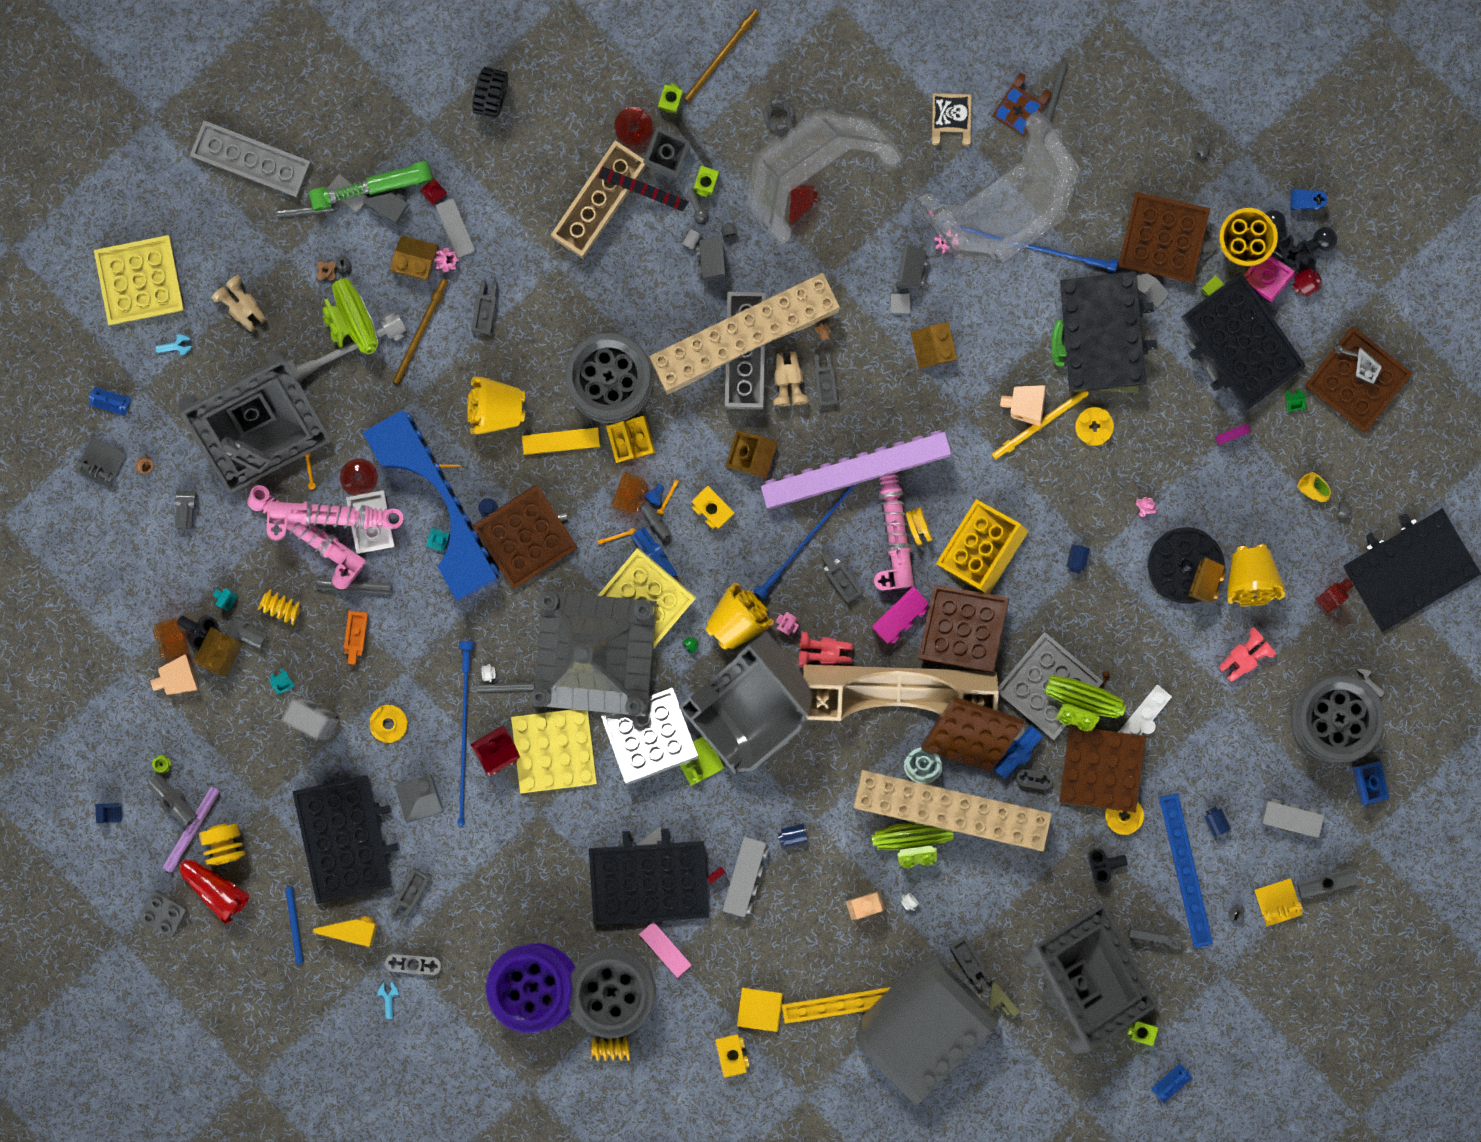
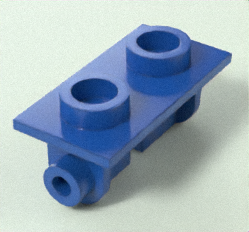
[89,387,131,416]
[1151,1063,1193,1103]

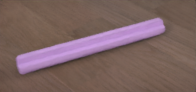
[163,787,220,872]

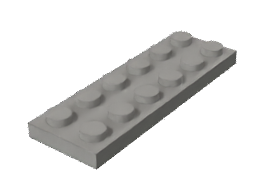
[190,121,311,198]

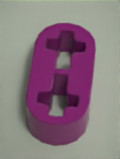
[1215,423,1252,446]

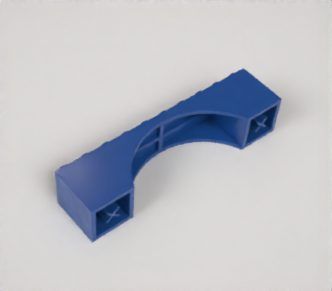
[362,410,500,602]

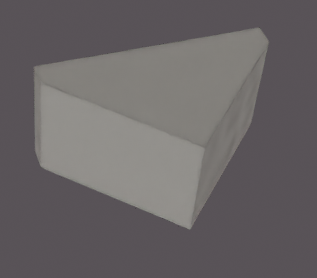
[1137,271,1169,308]

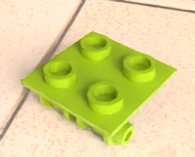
[680,736,725,786]

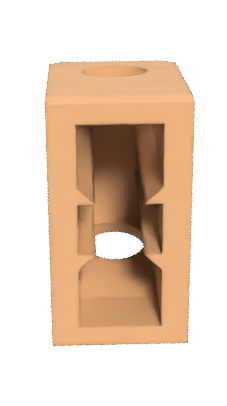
[1000,385,1046,426]
[150,655,199,695]
[846,891,886,920]

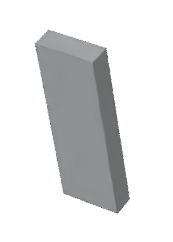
[435,198,475,258]

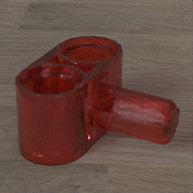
[1315,578,1353,614]

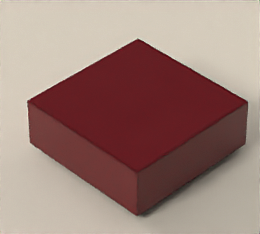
[707,867,726,884]

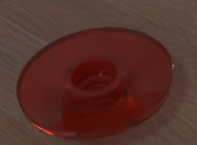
[614,107,653,145]
[340,458,378,496]

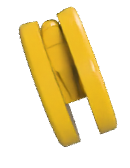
[906,507,933,545]

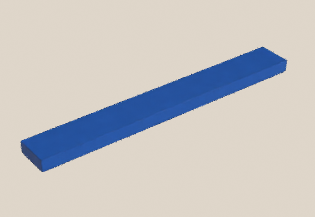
[1159,793,1213,948]

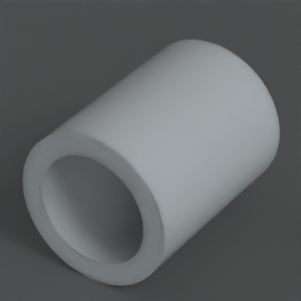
[682,229,702,251]

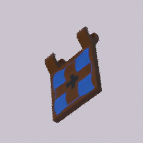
[992,73,1051,136]

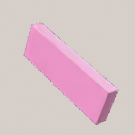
[639,922,692,978]

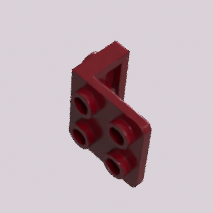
[470,725,520,776]

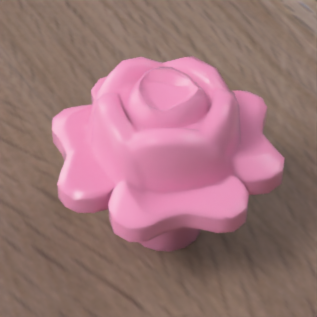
[1136,497,1157,517]

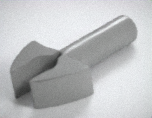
[1352,669,1385,697]

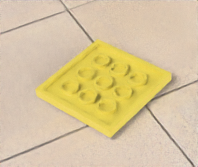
[94,235,184,326]
[598,548,697,649]
[511,709,597,794]

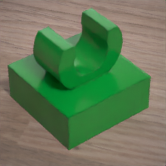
[1285,388,1306,413]

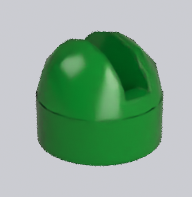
[682,637,698,654]

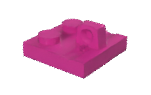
[1244,256,1295,302]

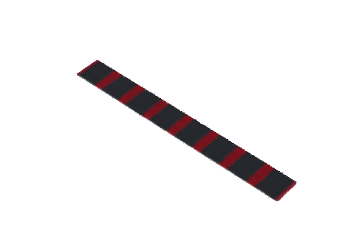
[598,166,689,211]

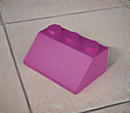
[871,586,929,644]

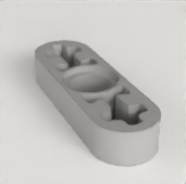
[385,954,442,975]

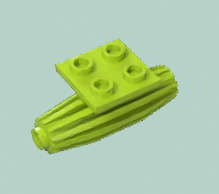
[322,278,378,354]
[1044,675,1126,731]
[872,822,954,868]

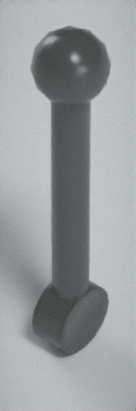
[1335,345,1374,359]

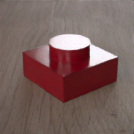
[420,178,447,205]

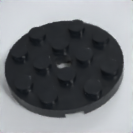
[1147,527,1225,604]

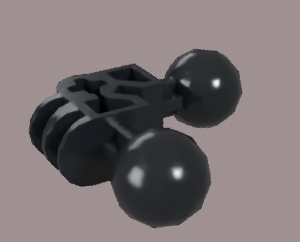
[1265,210,1337,272]

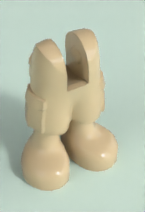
[211,275,266,332]
[773,351,809,407]

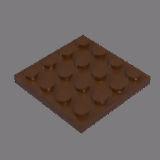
[1118,192,1211,283]
[1304,326,1413,433]
[472,484,578,589]
[918,585,1010,673]
[921,696,1024,772]
[1059,726,1147,813]

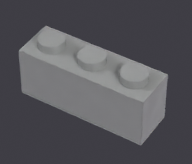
[1260,798,1324,838]

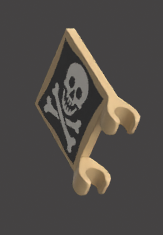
[932,94,971,146]

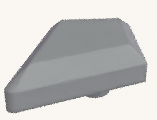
[1356,348,1382,384]

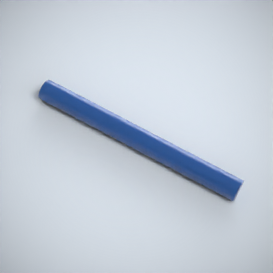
[285,887,304,964]

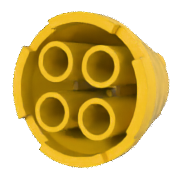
[1219,208,1278,266]
[467,376,525,434]
[1227,544,1286,607]
[705,583,774,650]

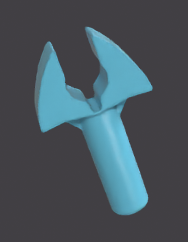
[155,335,192,356]
[377,982,399,1019]

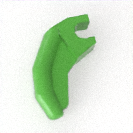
[1052,319,1067,366]

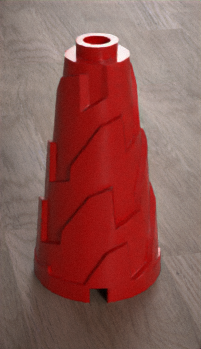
[179,859,251,925]

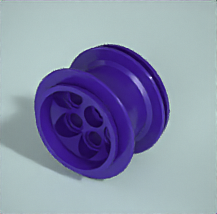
[486,943,576,1033]

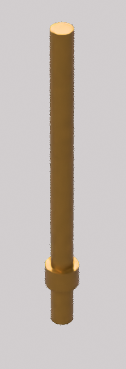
[684,9,760,103]
[392,278,449,384]

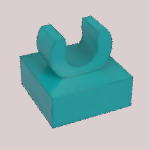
[426,528,450,552]
[212,588,238,612]
[269,669,295,695]

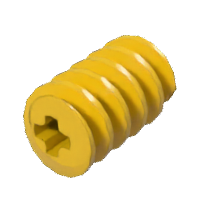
[258,589,301,625]
[591,1036,630,1061]

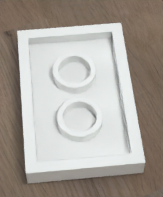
[346,490,395,554]

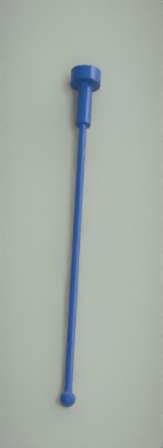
[938,221,1118,274]
[753,484,857,601]
[457,641,475,826]

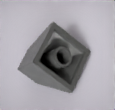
[395,775,443,823]

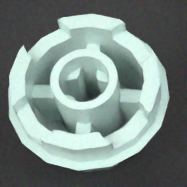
[904,748,942,785]

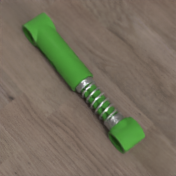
[308,161,433,211]

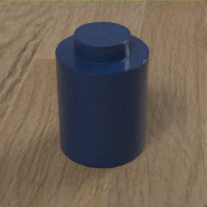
[478,498,499,517]
[1066,544,1090,574]
[1204,806,1231,837]
[778,824,808,847]

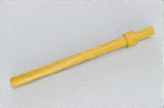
[991,391,1089,460]

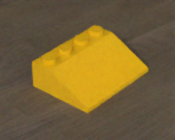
[936,499,1029,594]

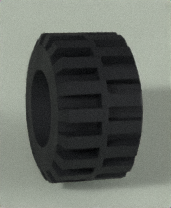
[472,67,508,119]

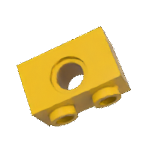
[691,486,735,530]
[715,1033,749,1078]

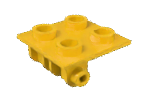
[1254,878,1303,927]

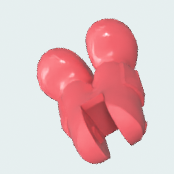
[1219,627,1277,682]
[799,632,853,668]

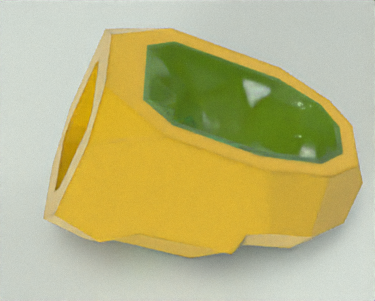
[1297,472,1331,502]

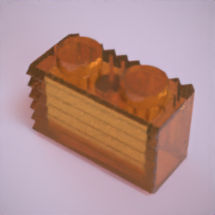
[611,471,648,516]
[153,617,190,661]

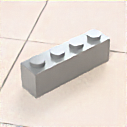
[722,836,769,917]

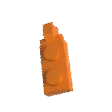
[344,611,368,665]

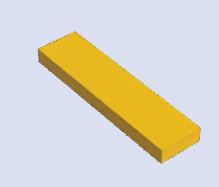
[522,428,600,455]

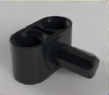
[177,615,218,651]
[1088,848,1128,885]

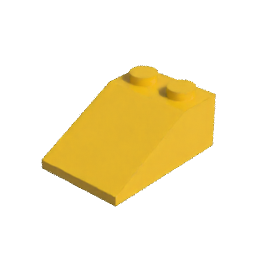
[313,916,378,947]

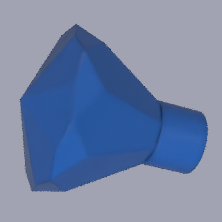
[645,484,664,505]

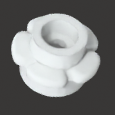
[481,664,495,683]
[901,893,919,911]

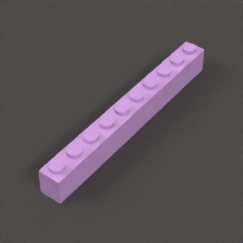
[761,430,953,509]

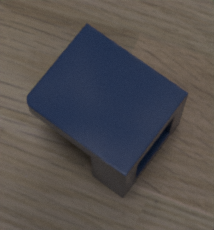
[95,803,122,823]

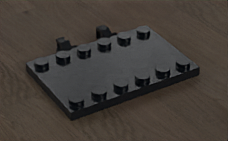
[1060,271,1158,393]
[1181,272,1306,410]
[1343,508,1481,632]
[292,774,400,904]
[589,828,709,925]

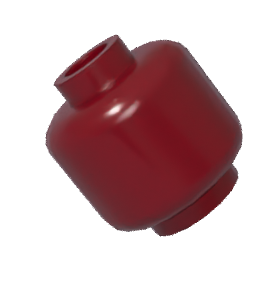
[1293,268,1323,297]

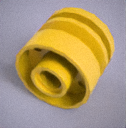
[199,823,246,865]

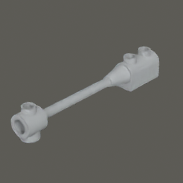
[287,311,407,386]

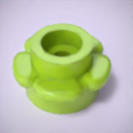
[152,755,171,774]

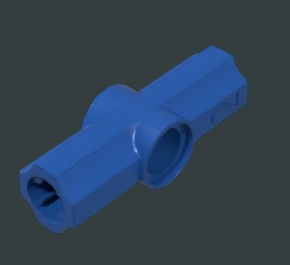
[631,527,677,577]
[993,725,1044,780]

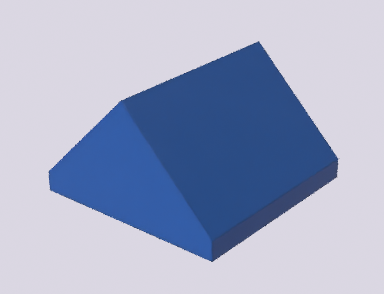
[1352,761,1390,805]

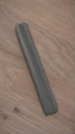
[316,579,392,595]

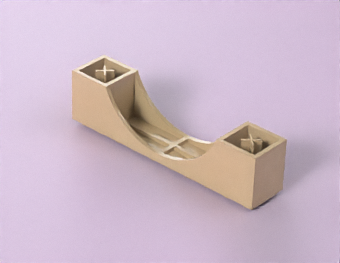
[649,273,840,395]
[803,665,998,721]
[852,770,1052,851]

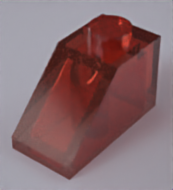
[789,185,818,225]

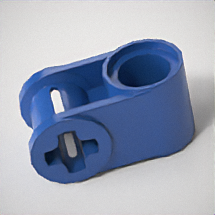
[1290,189,1328,210]

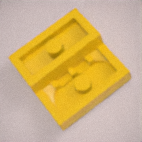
[606,416,656,463]
[737,988,783,1032]

